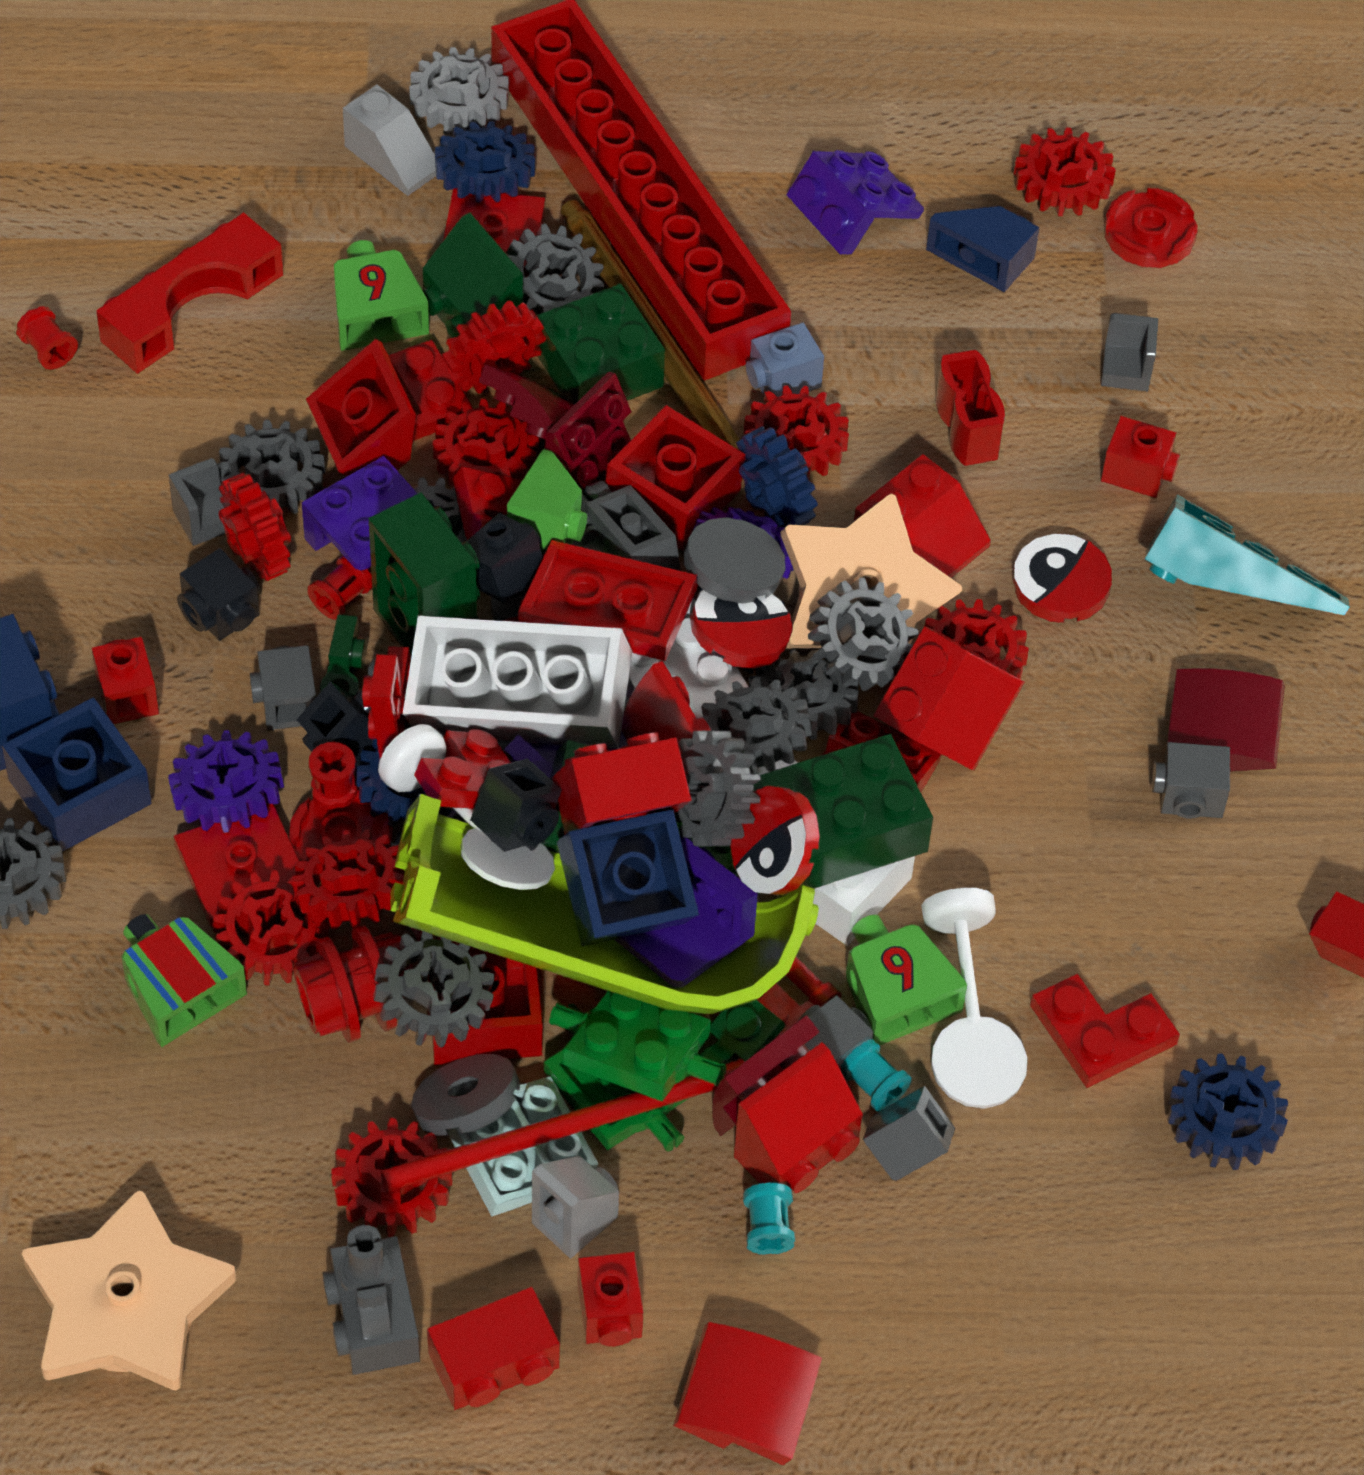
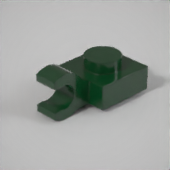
[320,614,367,695]
[700,1000,786,1064]

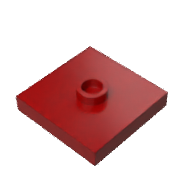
[443,188,546,278]
[173,803,299,928]

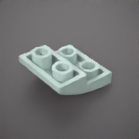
[446,1076,598,1216]

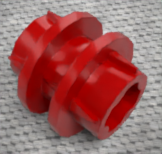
[293,925,413,1043]

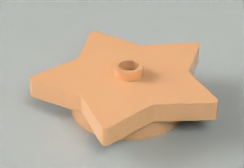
[780,494,962,684]
[22,1191,236,1391]

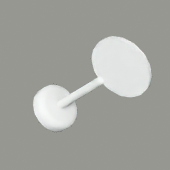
[378,725,555,890]
[921,888,1027,1109]

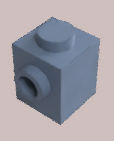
[746,322,824,397]

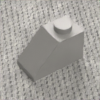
[343,85,436,196]
[532,1156,619,1259]

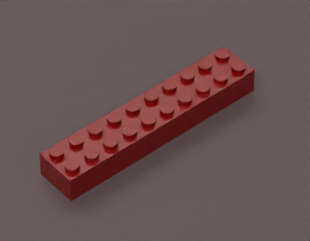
[491,0,791,381]

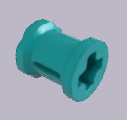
[841,1039,912,1112]
[743,1183,795,1255]

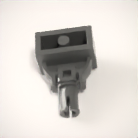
[520,485,681,599]
[322,1225,420,1375]

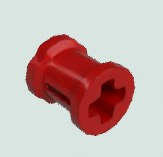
[16,306,78,370]
[307,555,372,620]
[308,742,357,809]

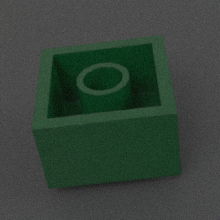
[536,284,665,404]

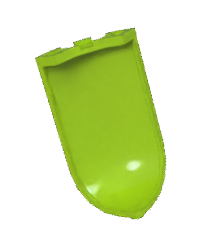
[390,794,819,1014]

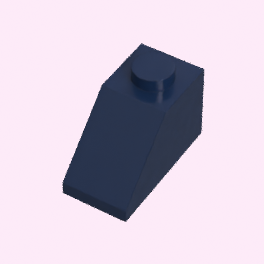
[926,206,1040,293]

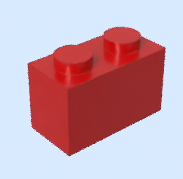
[427,1287,560,1410]

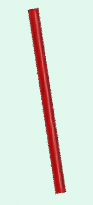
[380,1059,744,1192]

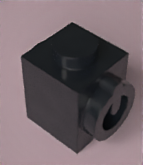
[466,513,543,604]
[177,548,260,641]
[296,682,373,770]
[470,758,562,852]

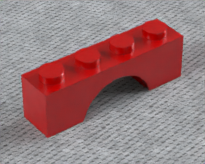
[96,212,283,374]

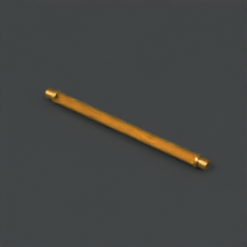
[560,200,743,480]

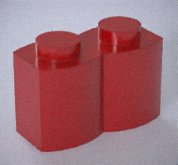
[936,350,1005,466]

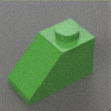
[507,449,587,554]

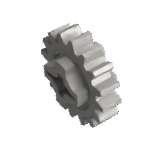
[409,47,509,134]

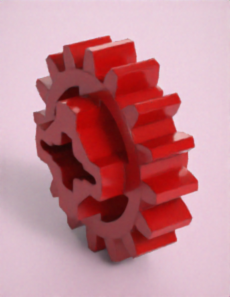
[1013,127,1116,217]
[442,301,546,393]
[743,385,849,480]
[433,399,539,487]
[218,472,291,581]
[924,599,1029,679]
[291,830,405,929]
[212,870,330,986]
[331,1118,453,1237]

